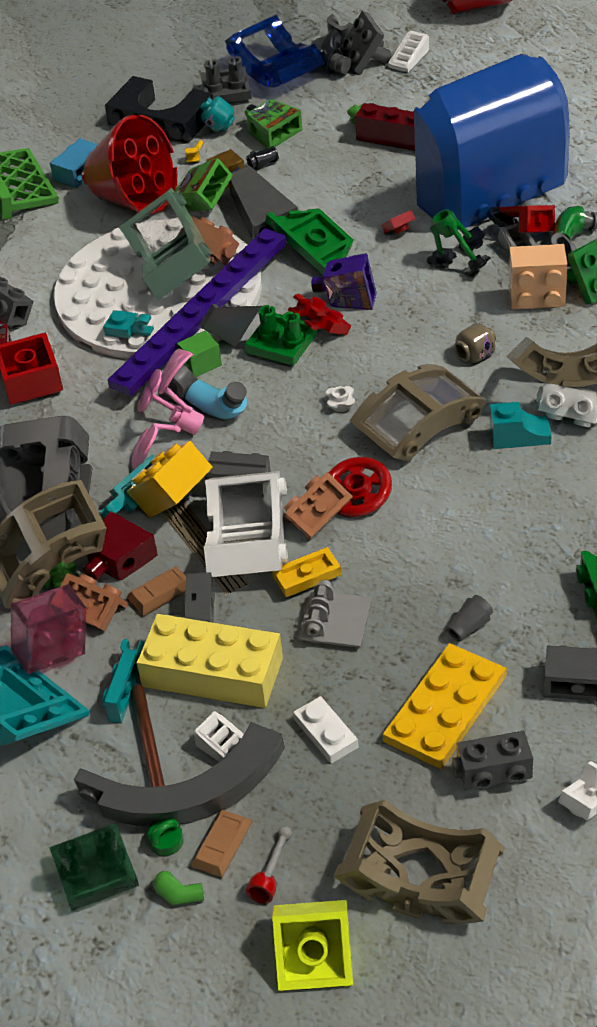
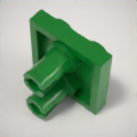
[567,238,597,304]
[245,305,318,366]

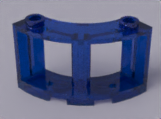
[225,14,325,88]

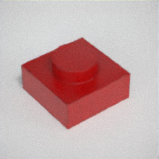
[381,210,415,235]

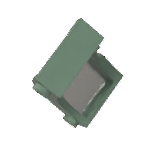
[119,188,212,300]

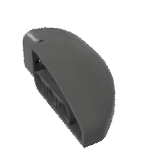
[0,416,93,541]

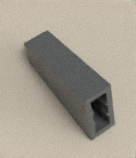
[229,165,298,240]

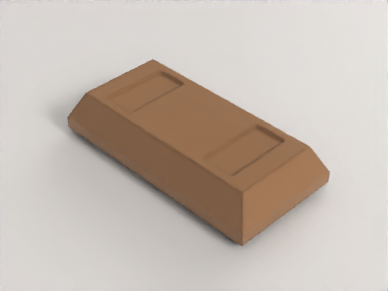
[127,566,186,616]
[190,810,252,878]

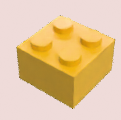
[126,440,213,518]

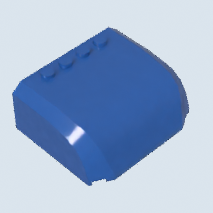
[414,54,570,230]

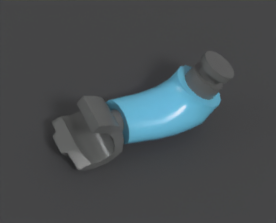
[162,365,247,420]

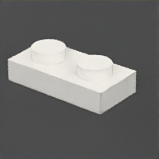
[293,696,359,764]

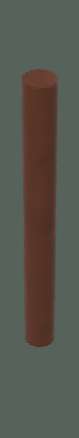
[131,685,165,787]

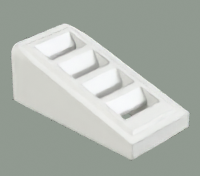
[388,31,429,73]
[194,711,244,762]

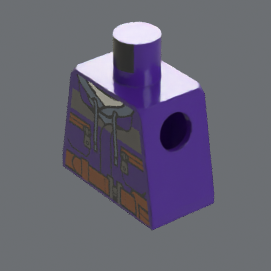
[311,253,377,310]

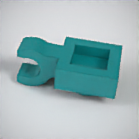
[103,310,154,338]

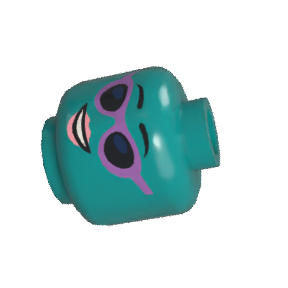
[200,96,235,132]

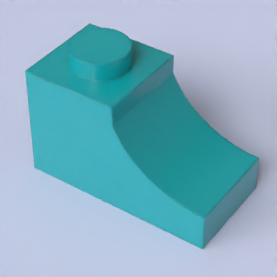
[490,402,552,449]

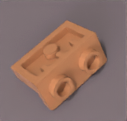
[283,472,353,540]
[50,573,128,632]

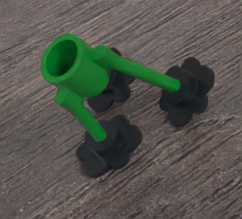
[427,209,491,274]

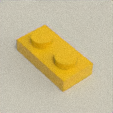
[272,547,342,597]

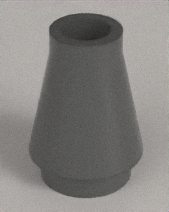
[447,595,493,641]

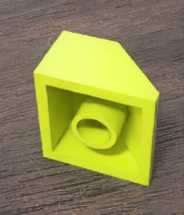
[272,900,353,991]

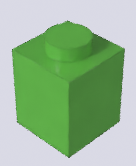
[177,330,222,377]

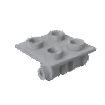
[298,580,372,648]

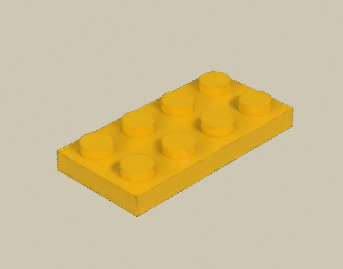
[383,643,507,770]

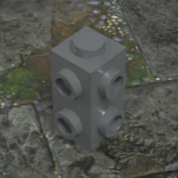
[0,277,34,328]
[452,730,533,791]

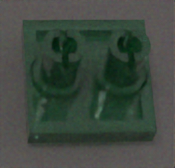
[49,823,139,911]

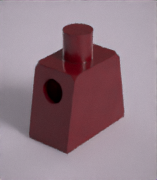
[83,511,158,581]

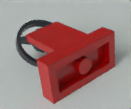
[487,205,555,233]

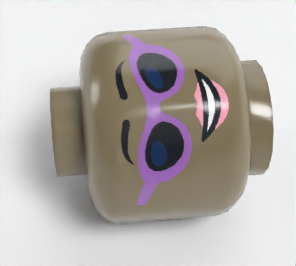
[454,323,496,364]

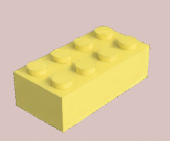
[137,614,283,708]

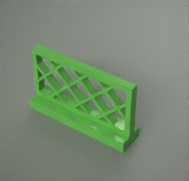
[0,148,59,220]

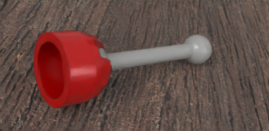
[245,826,292,904]

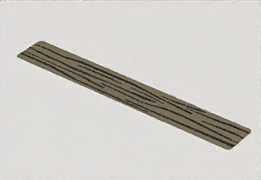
[162,498,249,594]

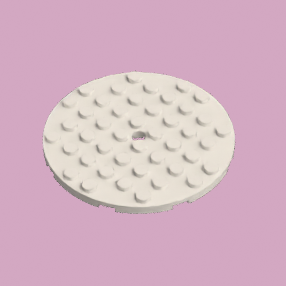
[54,218,262,359]

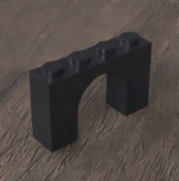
[105,76,213,144]

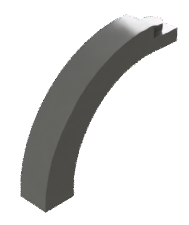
[74,722,285,827]

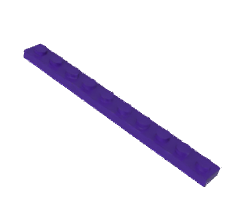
[107,228,287,397]

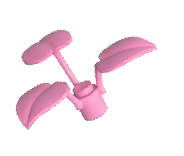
[131,349,204,470]

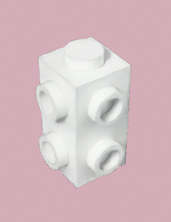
[536,382,597,427]

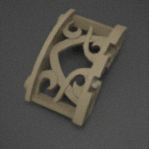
[334,800,505,924]

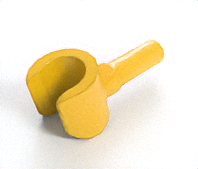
[185,140,203,163]

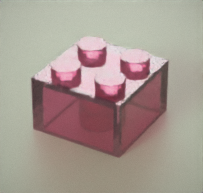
[10,584,87,674]

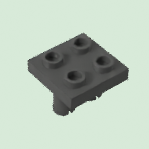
[340,10,392,74]
[200,56,252,102]

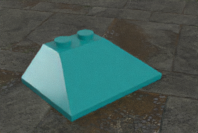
[0,645,90,746]

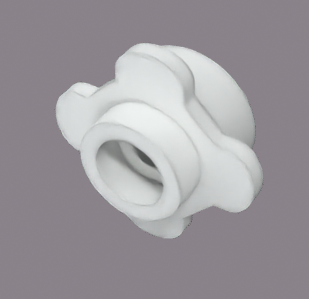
[326,386,355,412]

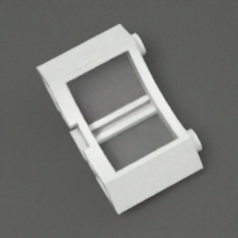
[204,471,288,577]

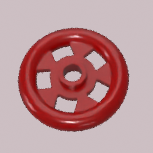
[328,457,392,517]

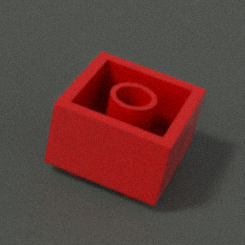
[0,332,63,405]

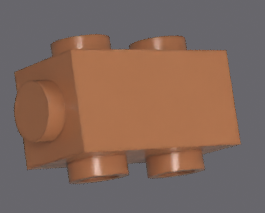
[179,216,239,266]

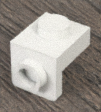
[558,761,597,820]

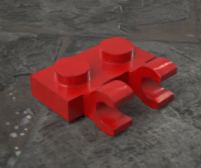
[288,294,351,335]

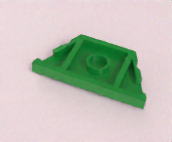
[265,208,354,275]

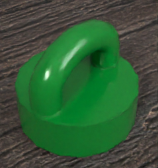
[148,819,184,856]

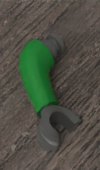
[548,206,597,267]

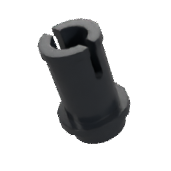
[246,146,279,170]

